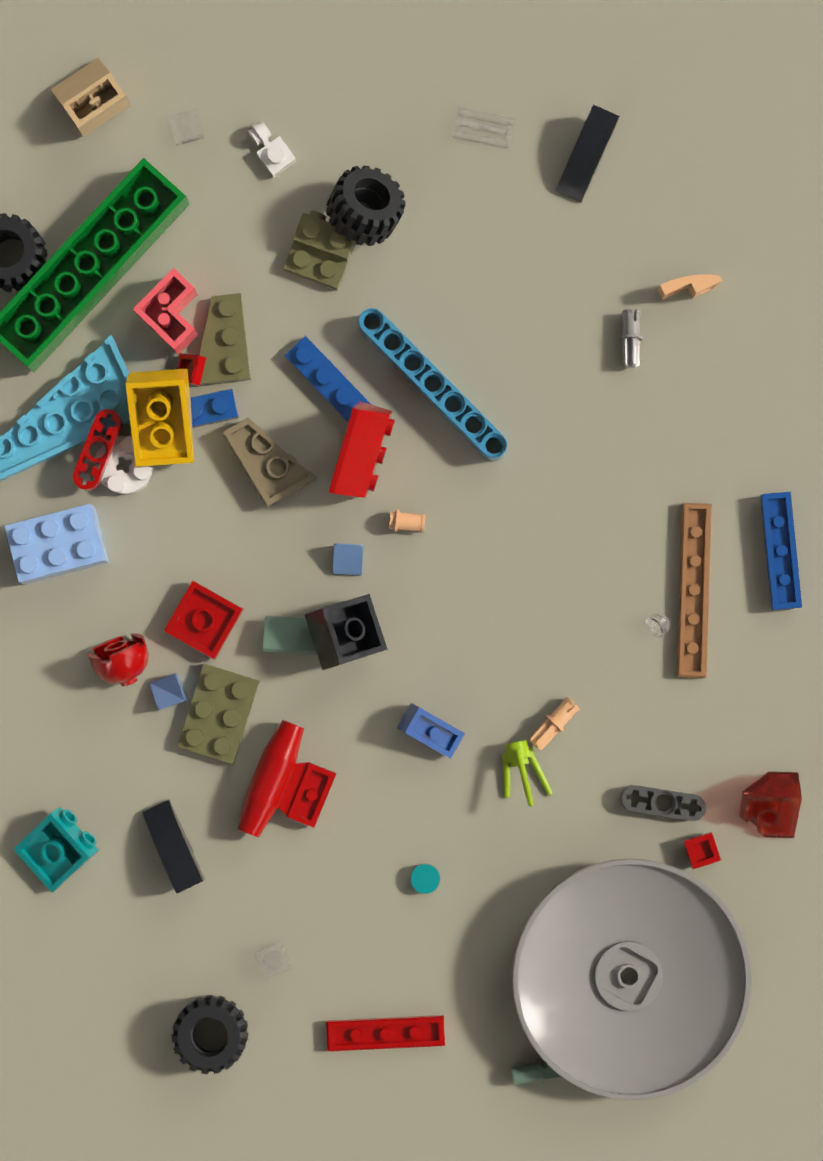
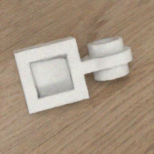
[248,122,297,178]

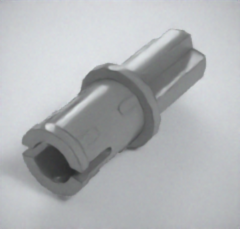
[620,309,643,368]

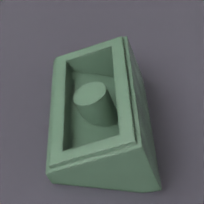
[263,616,317,655]

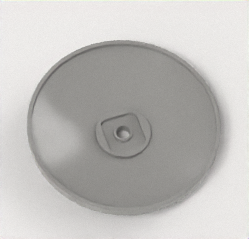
[512,859,751,1100]

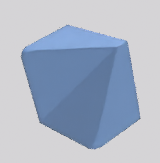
[150,673,188,711]

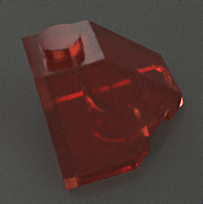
[739,771,802,838]

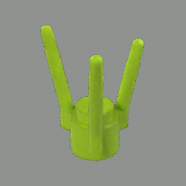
[501,740,552,807]

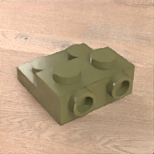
[283,210,356,290]

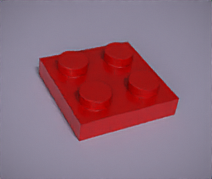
[164,580,244,660]

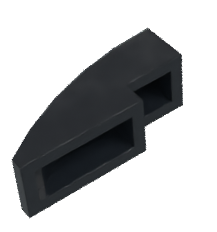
[555,104,620,202]
[142,800,205,894]

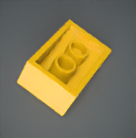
[125,369,194,467]

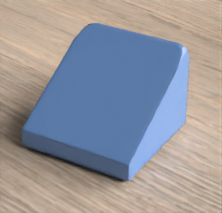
[333,543,363,575]

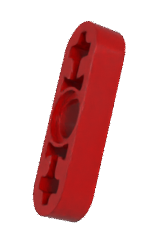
[73,409,122,491]

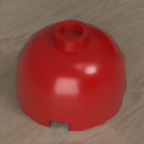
[88,633,149,687]

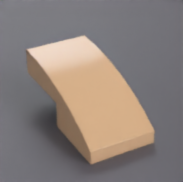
[657,274,722,301]

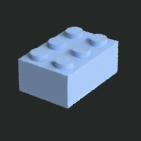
[5,504,109,585]

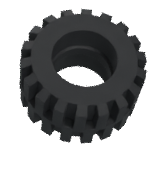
[326,165,406,246]
[0,213,48,292]
[172,995,249,1074]

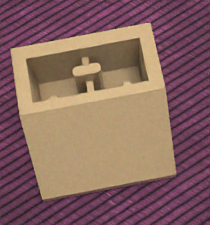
[50,58,131,137]

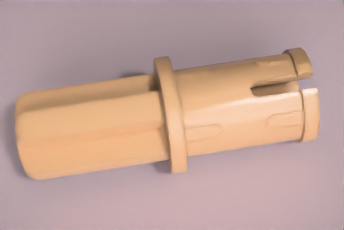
[529,697,580,750]

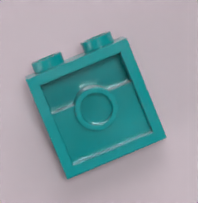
[13,807,99,893]

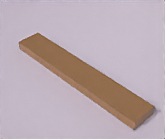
[676,503,712,678]

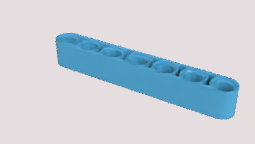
[359,308,507,461]

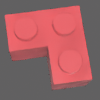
[133,268,198,355]

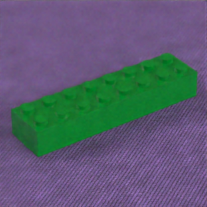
[0,158,190,373]

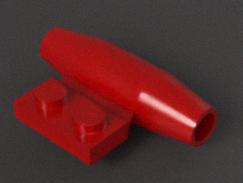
[237,719,337,837]

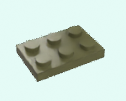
[177,664,260,764]

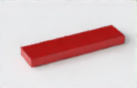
[326,1015,445,1052]

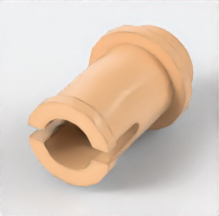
[389,509,425,533]

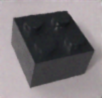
[304,594,388,671]

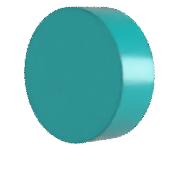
[411,864,440,894]

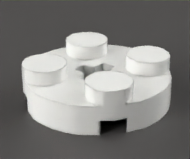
[95,436,154,495]

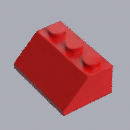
[328,401,395,498]

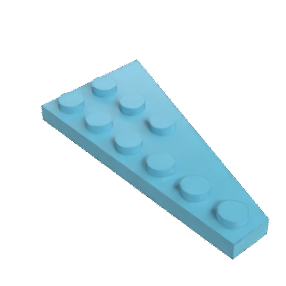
[0,335,130,482]

